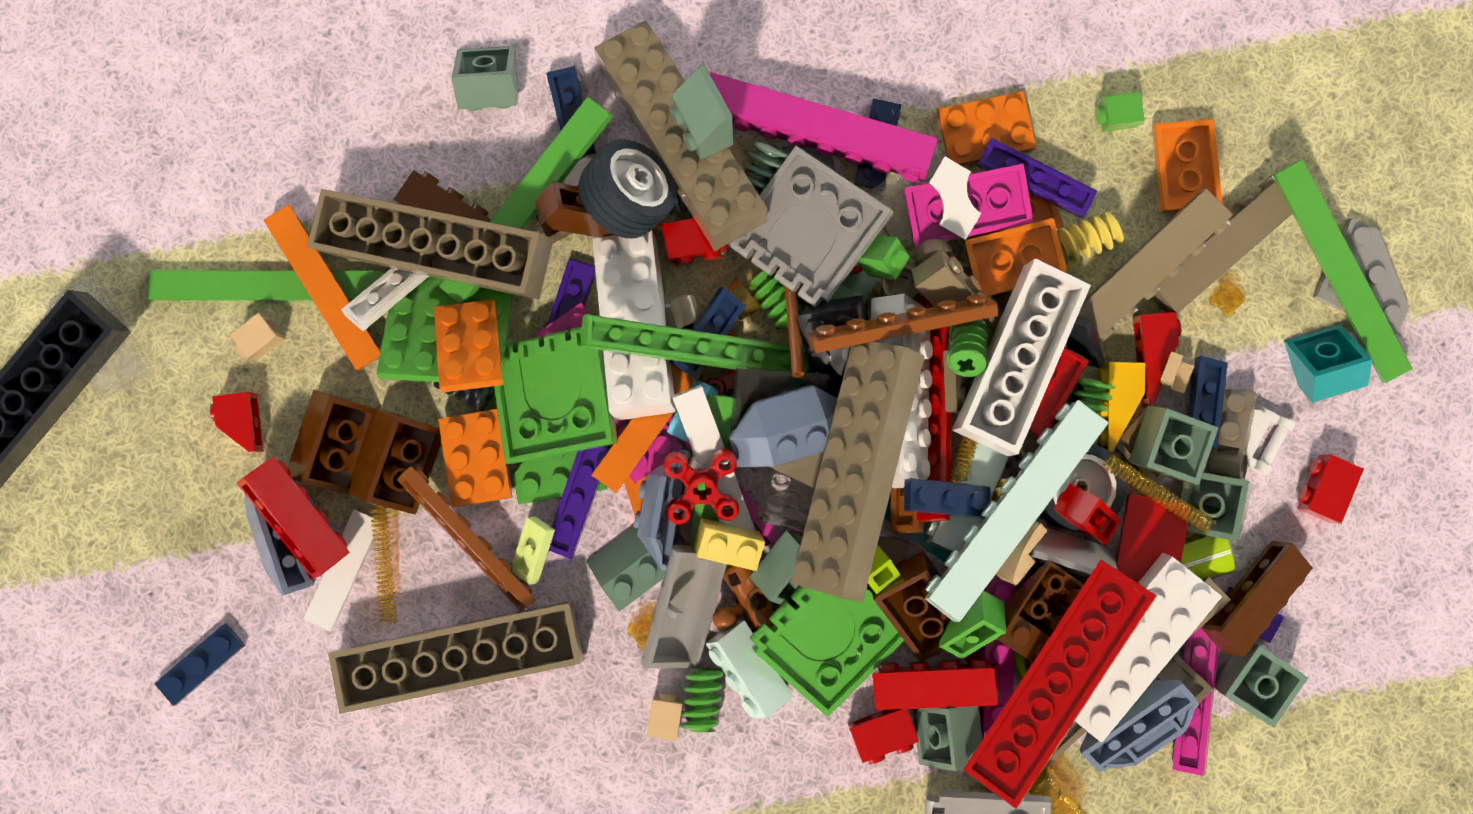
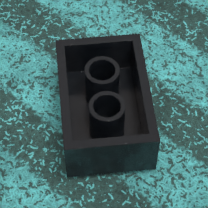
[797,295,868,397]

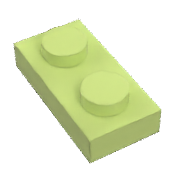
[511,516,555,585]

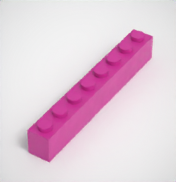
[710,72,938,182]

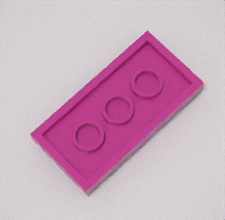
[904,163,1034,247]

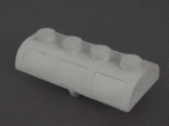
[641,545,727,669]

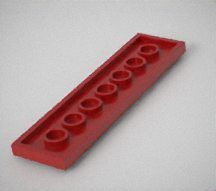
[963,559,1158,809]

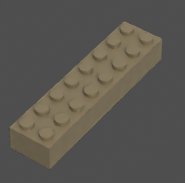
[594,20,767,251]
[307,189,553,300]
[791,342,925,602]
[328,600,585,714]

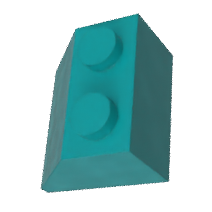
[1284,324,1372,403]

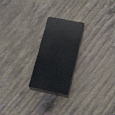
[1067,316,1105,369]

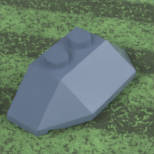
[729,384,838,467]
[634,450,692,571]
[245,491,316,596]
[1079,680,1199,772]

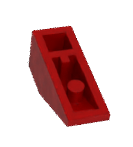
[1133,312,1182,406]

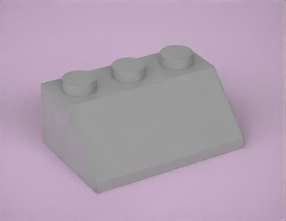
[1029,519,1117,582]

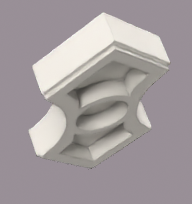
[929,156,981,240]

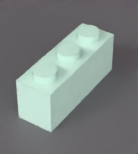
[705,621,794,719]

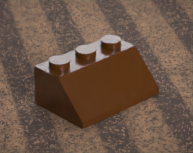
[288,390,378,494]
[348,408,441,515]
[873,551,951,661]

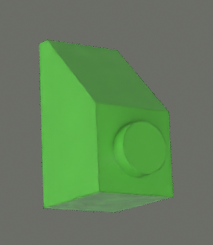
[939,590,1006,659]

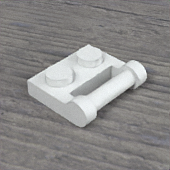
[1246,403,1295,477]

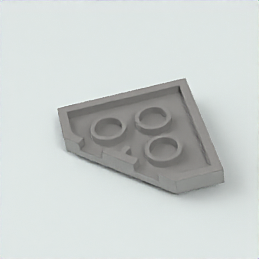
[1313,217,1409,335]

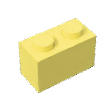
[693,518,765,571]

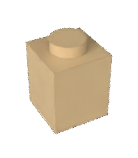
[230,313,285,361]
[647,692,683,741]

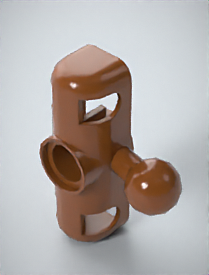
[713,564,776,633]

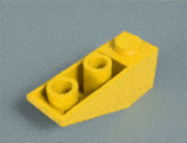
[1096,362,1145,452]

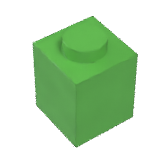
[1095,92,1145,132]
[858,235,910,280]

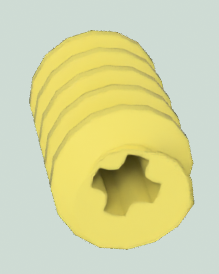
[1057,212,1124,266]

